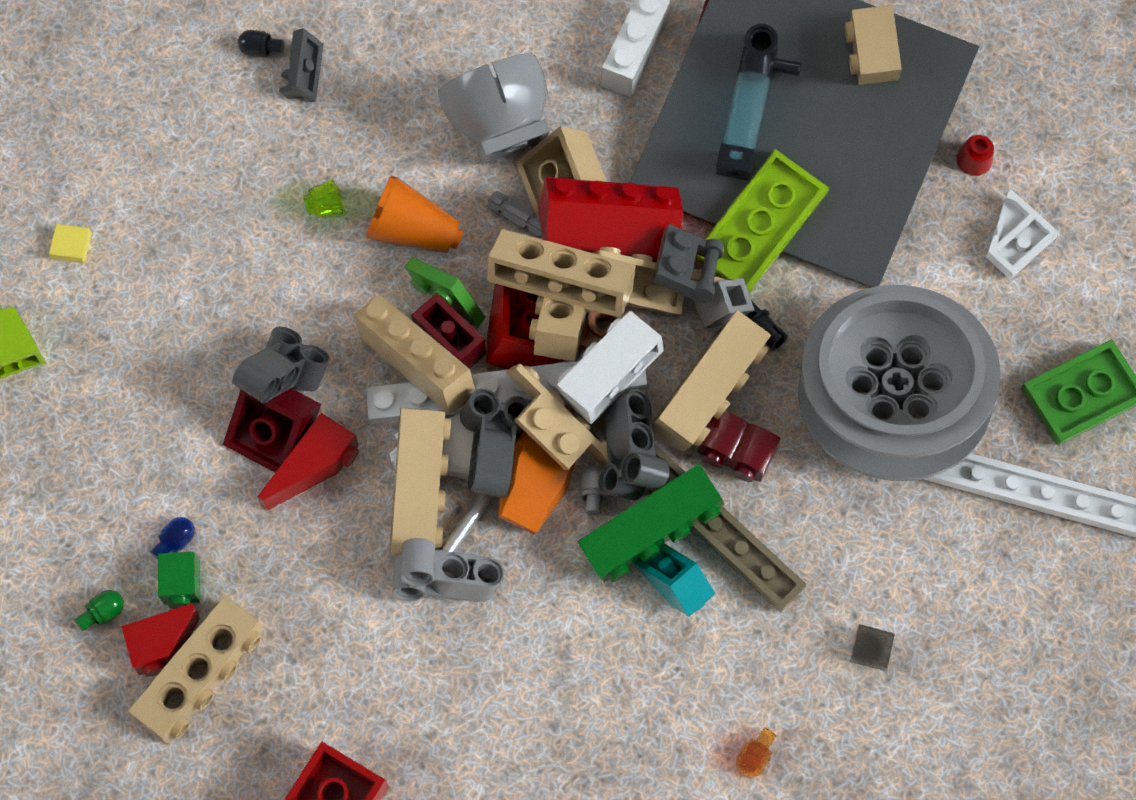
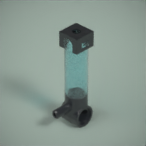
[716,24,802,181]

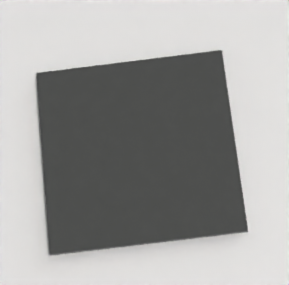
[630,0,980,288]

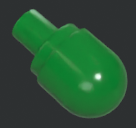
[74,590,124,631]

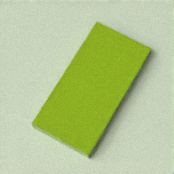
[695,149,829,293]

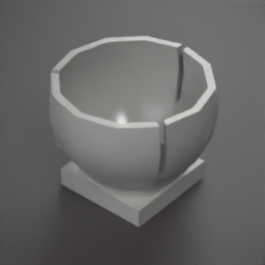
[438,53,550,165]

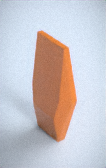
[498,431,575,535]

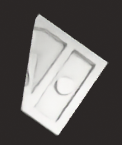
[986,189,1059,280]

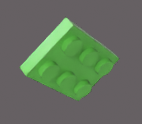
[1021,339,1136,446]

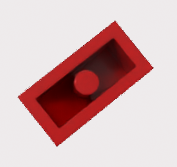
[121,603,200,677]

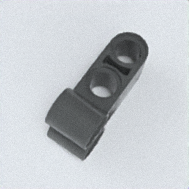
[232,326,330,404]
[460,389,530,498]
[599,389,669,501]

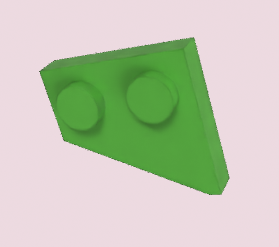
[404,257,486,327]

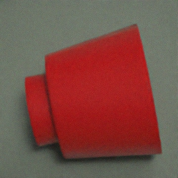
[956,135,994,176]

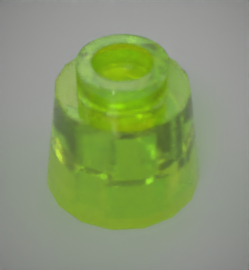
[303,178,345,218]

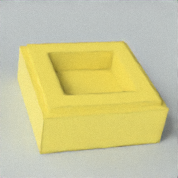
[49,224,92,264]

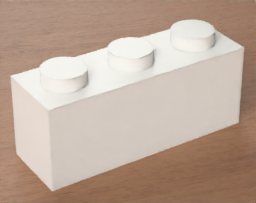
[601,0,671,98]
[557,311,664,424]

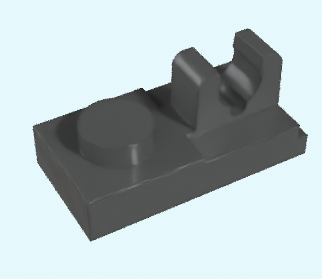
[279,28,324,102]

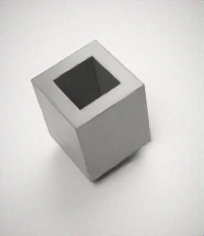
[694,278,754,328]

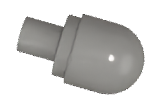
[580,466,607,516]

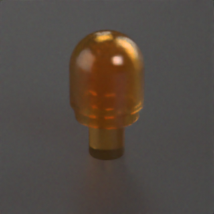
[736,727,777,778]

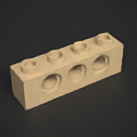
[487,229,636,318]
[529,295,587,362]
[128,595,264,744]

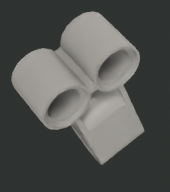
[392,538,505,602]

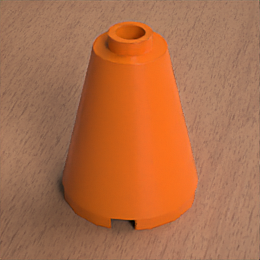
[365,175,464,253]

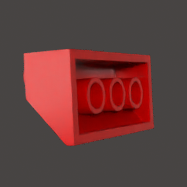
[538,177,683,262]

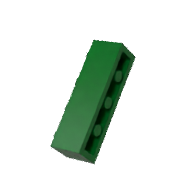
[577,464,725,582]

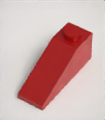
[257,413,359,511]

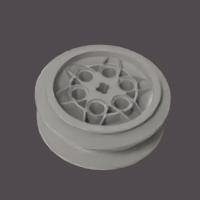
[798,285,1001,481]

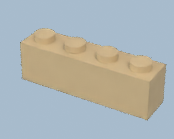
[353,294,475,415]
[389,408,451,554]

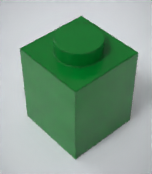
[158,551,200,609]

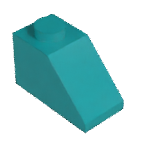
[633,544,716,617]

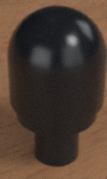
[238,30,284,57]

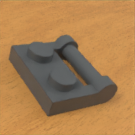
[652,224,724,303]

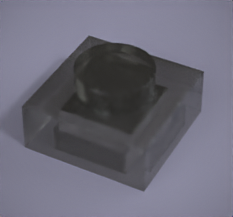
[850,624,895,671]

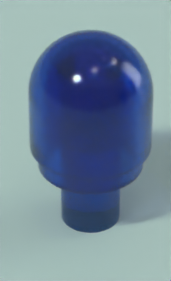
[150,517,195,560]

